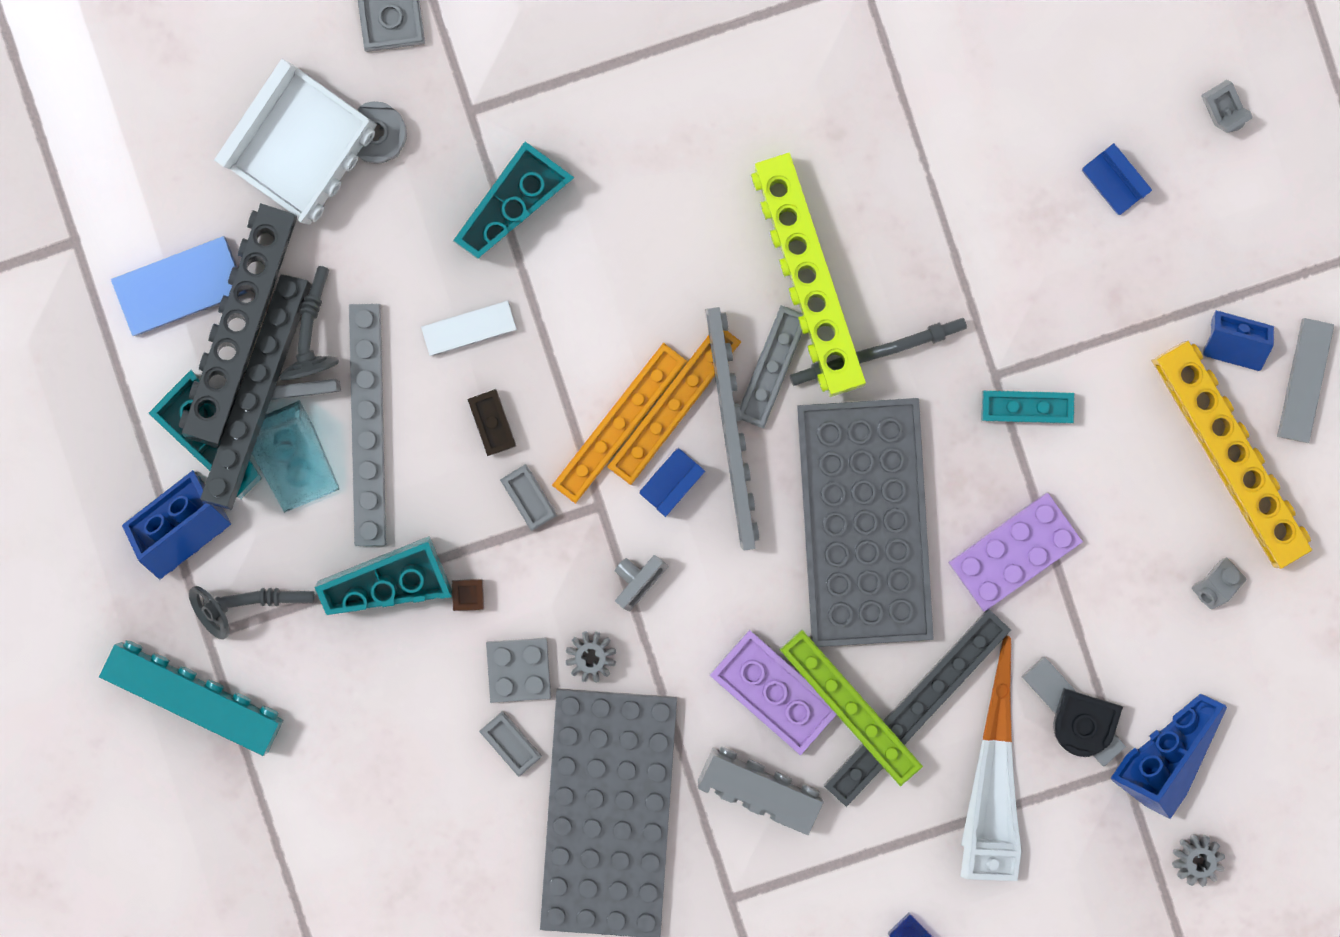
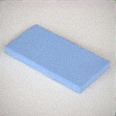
[111,236,247,336]

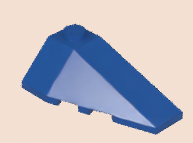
[1111,694,1227,819]

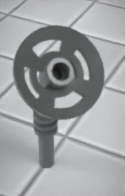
[279,266,339,380]
[189,586,315,639]

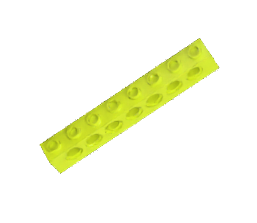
[751,152,866,397]

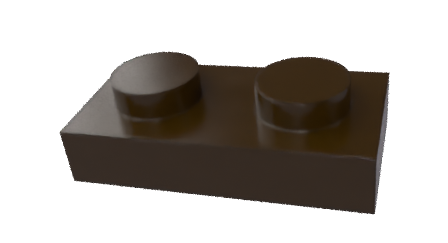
[467,389,517,456]

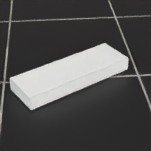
[421,301,517,356]

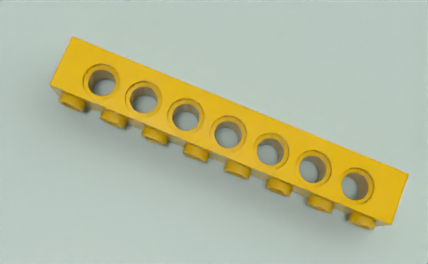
[1151,341,1312,569]

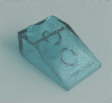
[252,400,339,513]

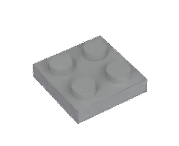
[486,638,551,703]

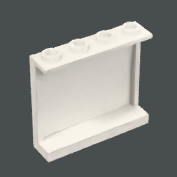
[214,59,377,225]

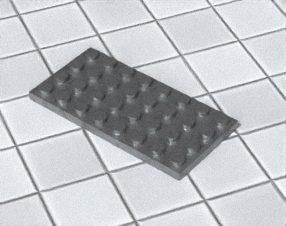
[797,398,934,647]
[540,689,677,937]

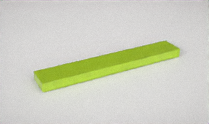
[779,630,923,787]

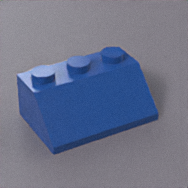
[122,470,231,580]

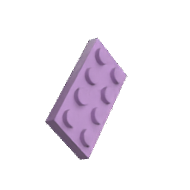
[948,493,1083,612]
[710,629,837,756]

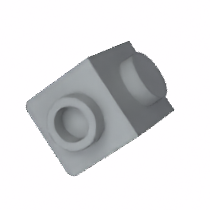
[1201,80,1253,133]
[1192,557,1247,609]

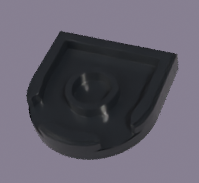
[1053,688,1123,757]

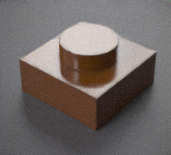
[452,579,484,611]

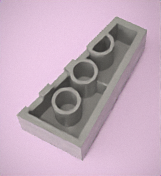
[698,746,824,835]

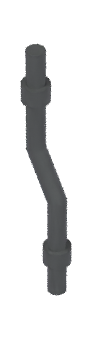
[790,318,967,386]

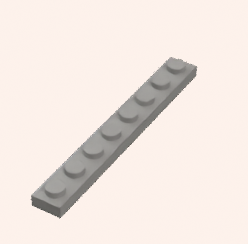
[349,304,386,546]
[705,307,759,550]

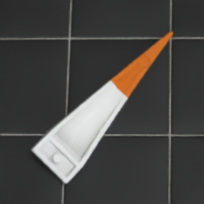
[960,635,1021,881]

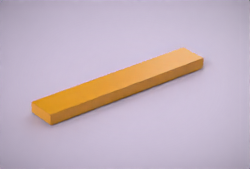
[607,331,741,485]
[552,343,687,504]

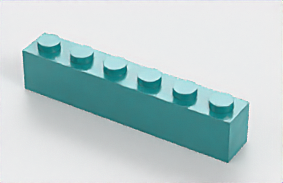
[99,640,284,756]

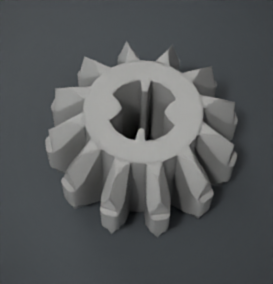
[566,631,616,682]
[1172,834,1225,887]

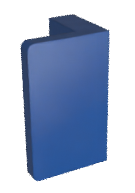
[1082,143,1152,215]
[1203,310,1274,371]
[640,449,705,517]

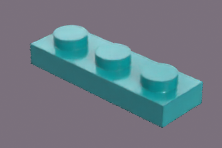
[981,391,1075,423]

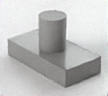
[615,555,669,612]

